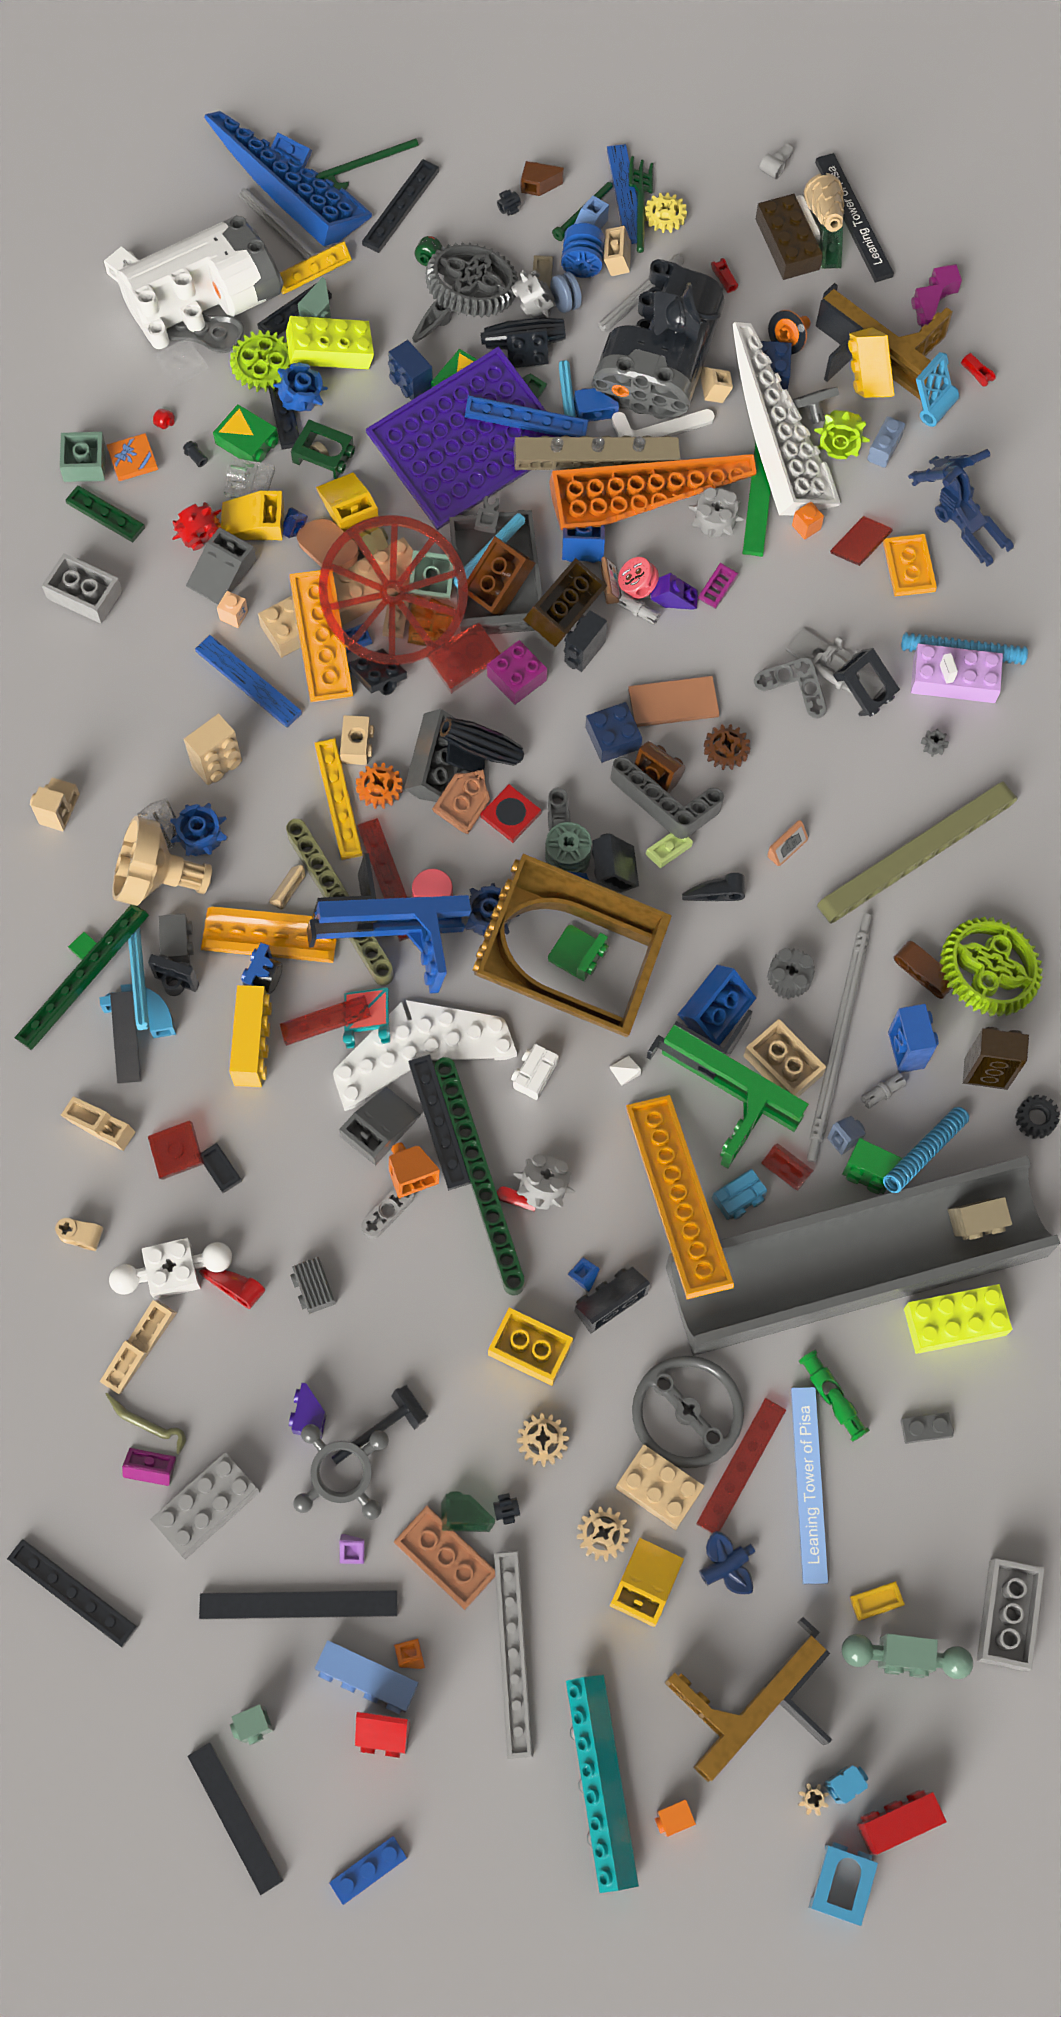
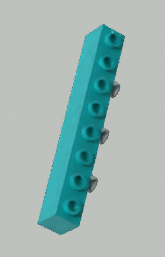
[566,1675,639,1893]

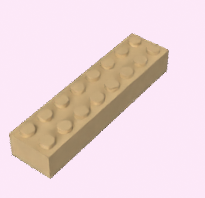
[258,537,413,658]

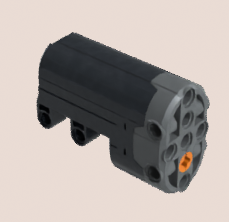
[592,259,724,419]

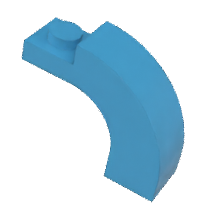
[99,984,176,1038]

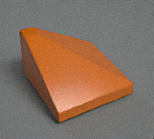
[394,1638,425,1669]

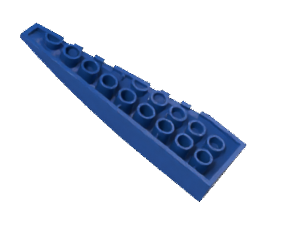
[204,111,372,246]

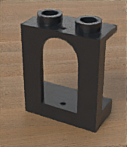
[833,648,900,717]

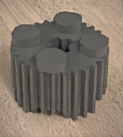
[767,948,815,1000]

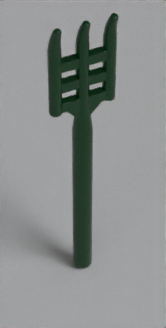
[629,156,653,253]

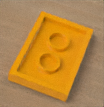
[883,534,937,596]

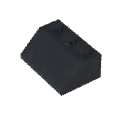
[574,1266,650,1334]

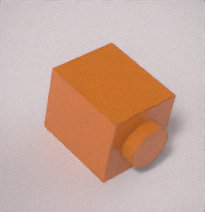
[792,502,824,540]
[654,1799,696,1837]

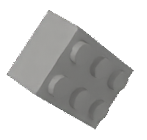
[42,553,122,624]

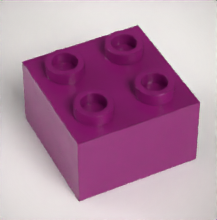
[487,640,547,705]

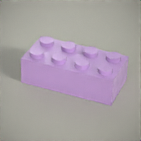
[911,644,1003,703]

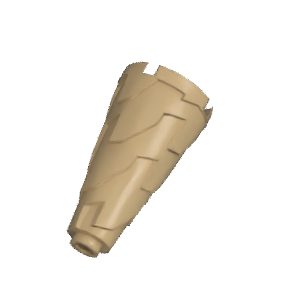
[804,173,844,232]

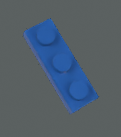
[329,1836,407,1905]

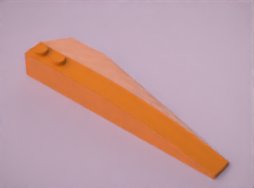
[549,454,757,530]

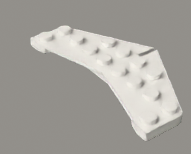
[333,1000,517,1111]

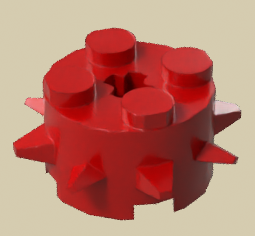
[172,502,222,551]

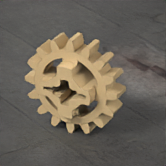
[517,1413,569,1467]
[577,1507,630,1562]

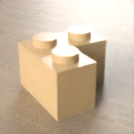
[30,777,80,831]

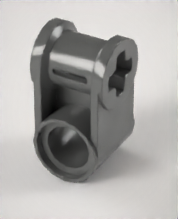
[548,787,571,831]

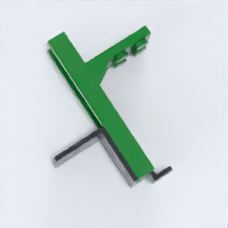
[647,1009,809,1169]

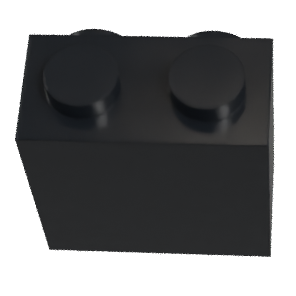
[564,610,607,672]
[592,833,639,893]

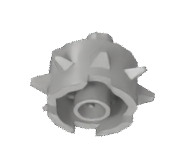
[511,269,556,318]
[689,487,744,537]
[514,1154,575,1210]

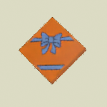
[106,433,158,481]

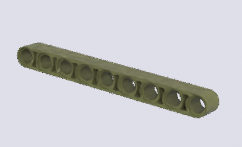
[286,819,393,986]

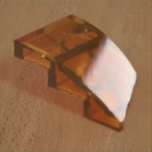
[407,594,454,651]

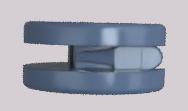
[550,272,582,313]

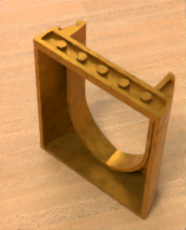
[472,853,672,1037]

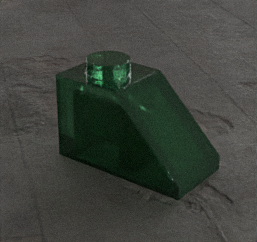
[819,225,843,269]
[441,1491,495,1532]

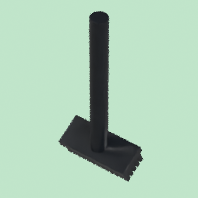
[331,1385,429,1465]

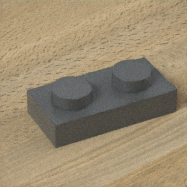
[901,1412,954,1444]

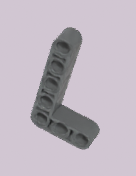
[610,757,724,839]

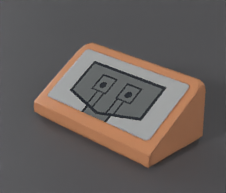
[767,820,808,866]

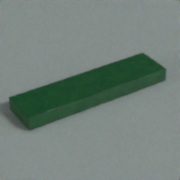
[66,485,145,543]

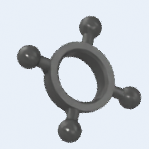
[293,1424,389,1520]

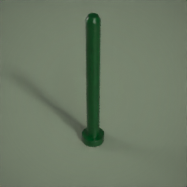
[552,182,613,241]

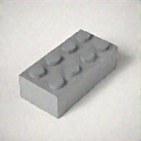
[150,1452,260,1559]
[976,1558,1044,1671]

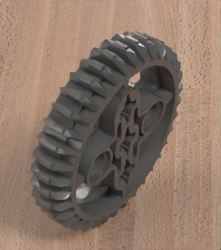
[425,242,518,318]

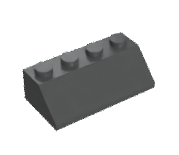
[404,709,461,802]

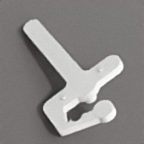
[612,409,715,437]

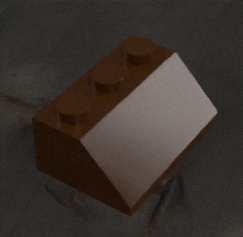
[461,536,536,616]

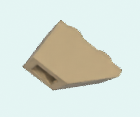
[700,366,733,403]

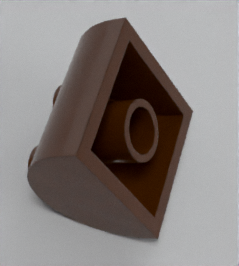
[634,741,685,793]

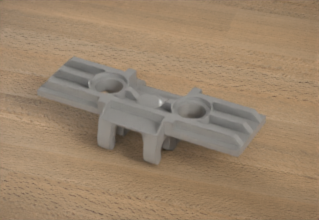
[786,628,884,700]

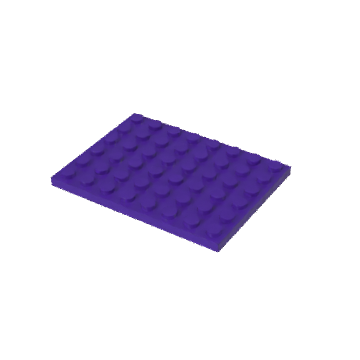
[366,346,560,530]

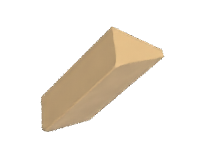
[269,865,305,910]

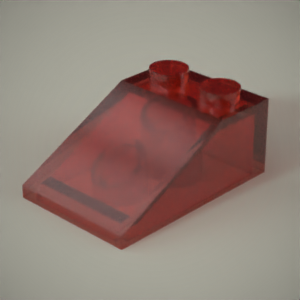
[426,623,501,694]

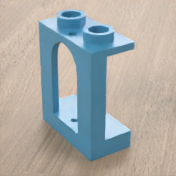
[808,1842,878,1926]

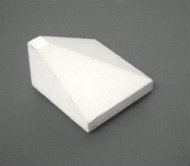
[609,1056,641,1086]

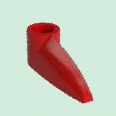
[199,1268,265,1309]

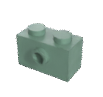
[230,1704,274,1745]

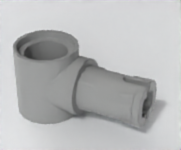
[759,144,793,179]

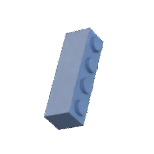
[315,1640,419,1714]

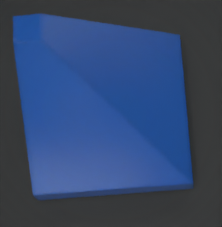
[568,1257,600,1292]

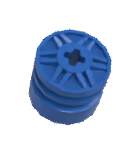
[561,223,605,278]

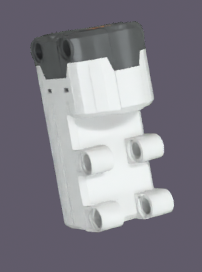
[116,215,283,349]

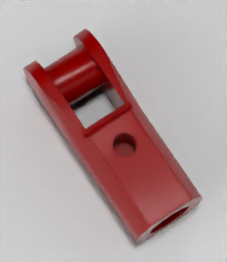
[711,258,738,293]
[961,353,996,387]
[497,1186,536,1212]

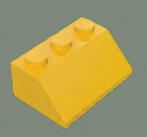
[848,327,894,398]

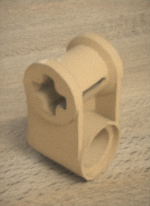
[55,1218,103,1251]

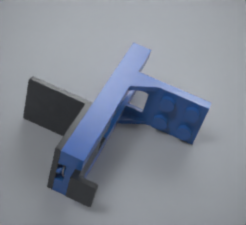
[306,853,471,994]

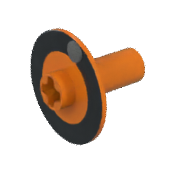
[768,310,811,355]

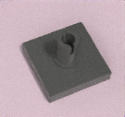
[792,387,839,424]

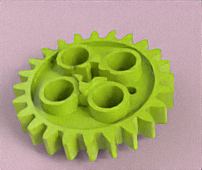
[230,330,290,392]

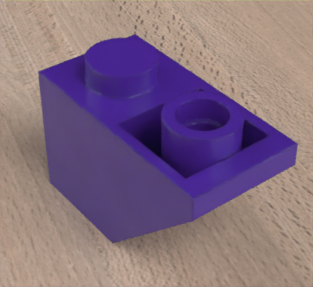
[650,573,698,610]
[289,1383,327,1439]

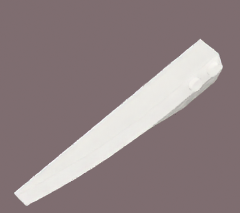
[733,322,841,516]

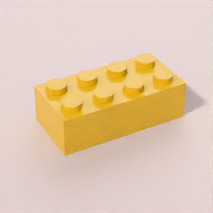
[229,985,272,1087]

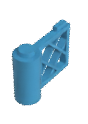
[916,352,960,427]

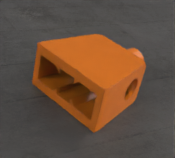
[388,1142,440,1198]

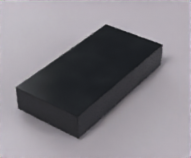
[197,1143,242,1193]

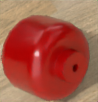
[153,409,175,429]

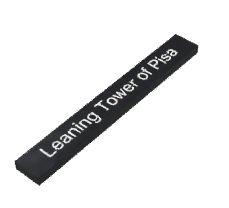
[815,153,894,283]

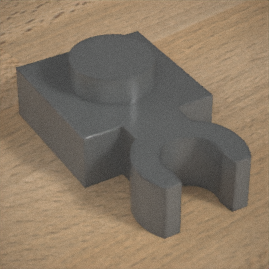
[475,496,500,534]

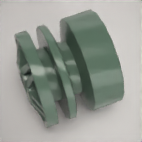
[545,822,592,873]

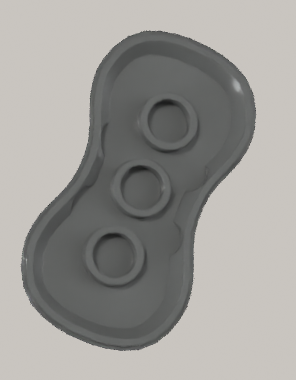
[166,313,244,353]

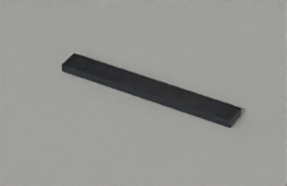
[199,1590,397,1620]

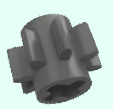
[921,729,949,757]

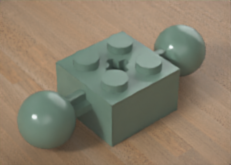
[842,1634,973,1679]

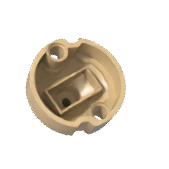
[112,816,212,906]

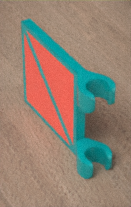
[343,987,391,1048]

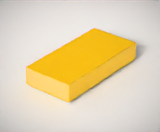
[849,1581,905,1621]

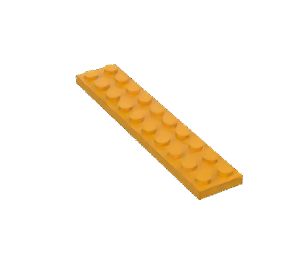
[626,1095,734,1299]

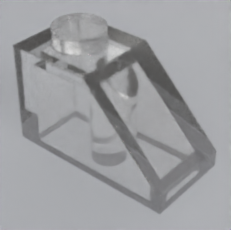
[137,799,176,849]

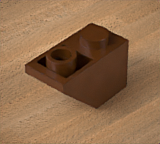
[521,161,564,196]

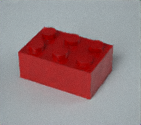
[856,1789,947,1855]

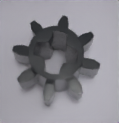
[497,190,521,216]
[493,1493,520,1525]

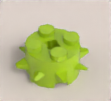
[814,410,870,459]

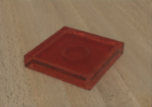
[148,1120,204,1180]

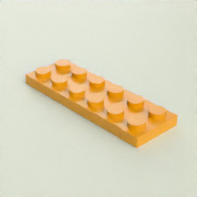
[289,569,353,703]

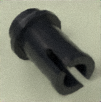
[183,441,208,467]

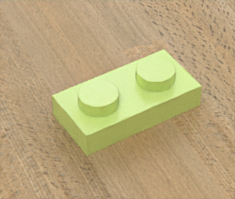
[646,833,693,869]

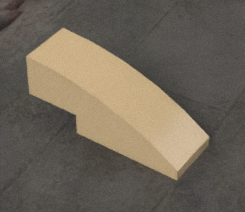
[61,1096,135,1151]

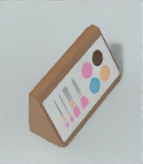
[601,557,621,604]

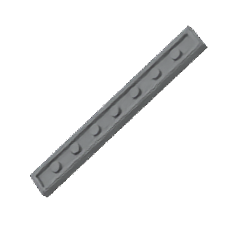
[494,1551,532,1759]

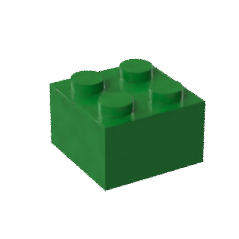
[842,1138,902,1195]

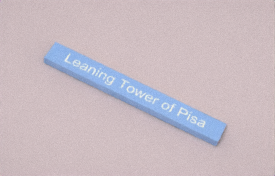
[791,1387,828,1584]

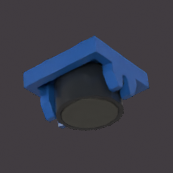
[241,943,283,994]

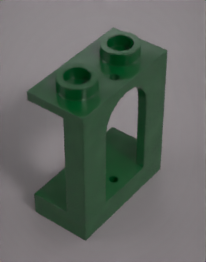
[291,419,355,479]

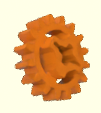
[356,763,403,809]

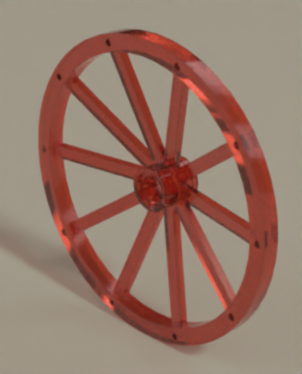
[318,515,468,665]

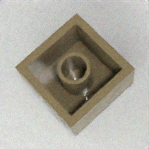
[948,1197,1012,1240]

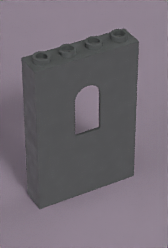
[449,510,542,637]

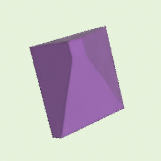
[340,1534,364,1564]

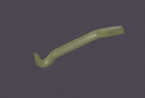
[105,1393,186,1455]

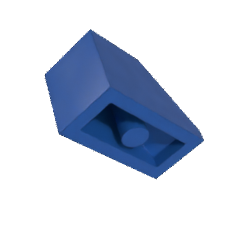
[574,388,619,422]

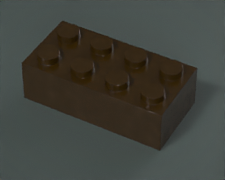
[755,194,823,280]
[523,558,607,647]
[962,1027,1029,1090]

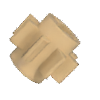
[798,1783,829,1816]

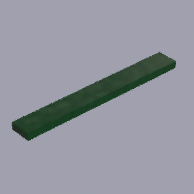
[14,905,149,1051]

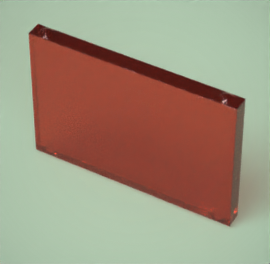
[830,516,893,566]

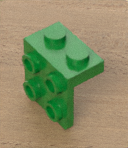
[548,925,609,981]

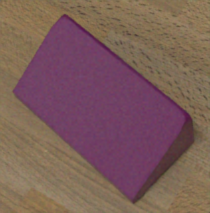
[122,1448,176,1486]

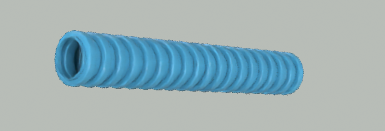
[901,632,1028,665]
[883,1107,969,1193]

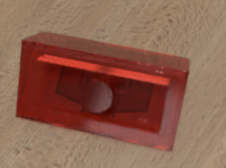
[761,1143,814,1191]

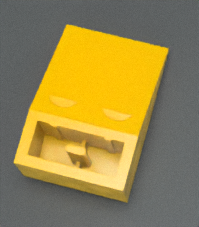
[316,472,379,534]
[221,491,284,540]
[610,1538,684,1627]

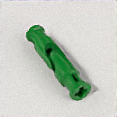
[798,1349,870,1442]

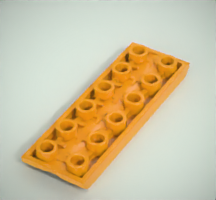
[201,907,337,963]

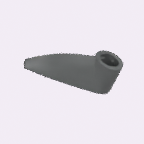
[412,300,451,343]

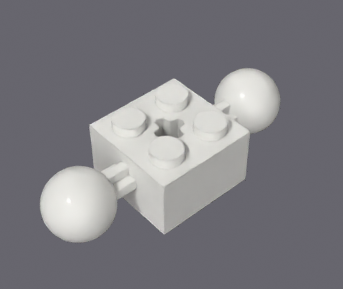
[109,1238,232,1300]

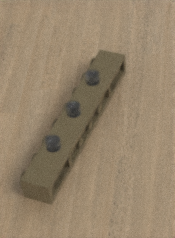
[513,435,680,470]

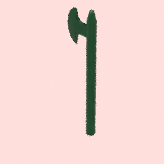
[315,138,419,190]

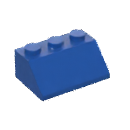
[677,965,756,1046]

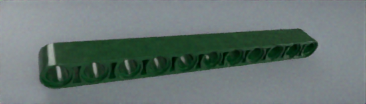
[435,1057,525,1296]

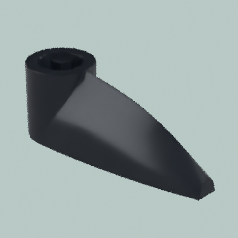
[682,873,745,901]

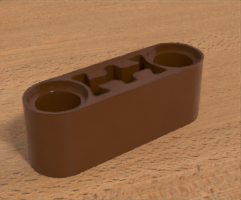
[893,941,952,999]

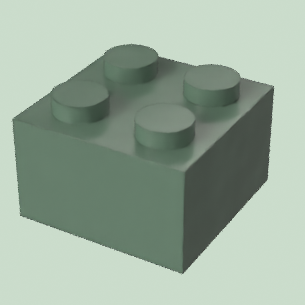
[60,432,106,482]

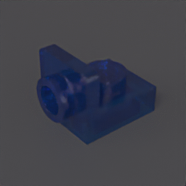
[282,507,308,538]

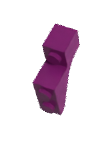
[911,264,962,328]

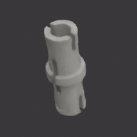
[618,593,661,625]
[861,1073,906,1109]

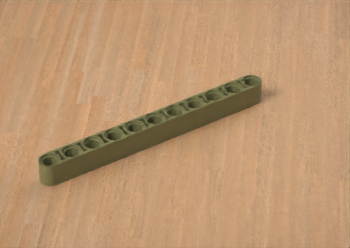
[817,781,1018,924]

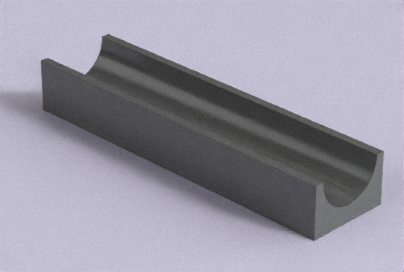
[666,1155,1060,1356]

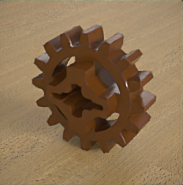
[703,724,751,770]

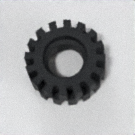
[1015,1095,1060,1139]

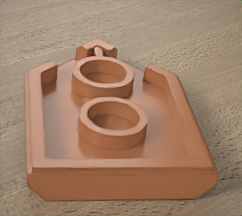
[432,770,490,834]

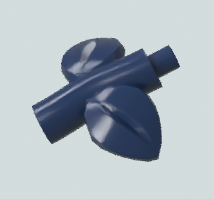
[699,1531,755,1595]

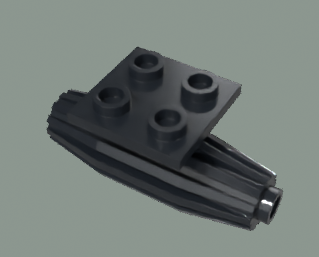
[480,317,566,368]
[440,717,524,772]

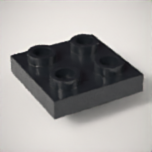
[348,648,407,695]
[148,954,199,996]

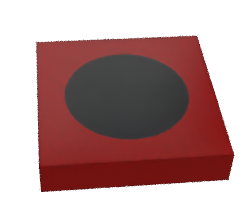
[480,784,542,843]

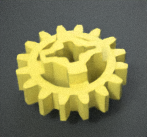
[645,192,687,233]

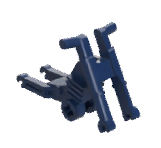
[908,449,1014,567]

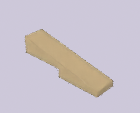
[99,1300,177,1394]

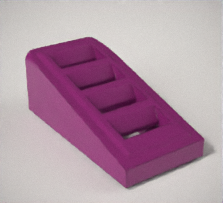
[698,563,738,609]

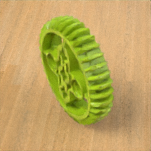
[940,916,1043,1017]

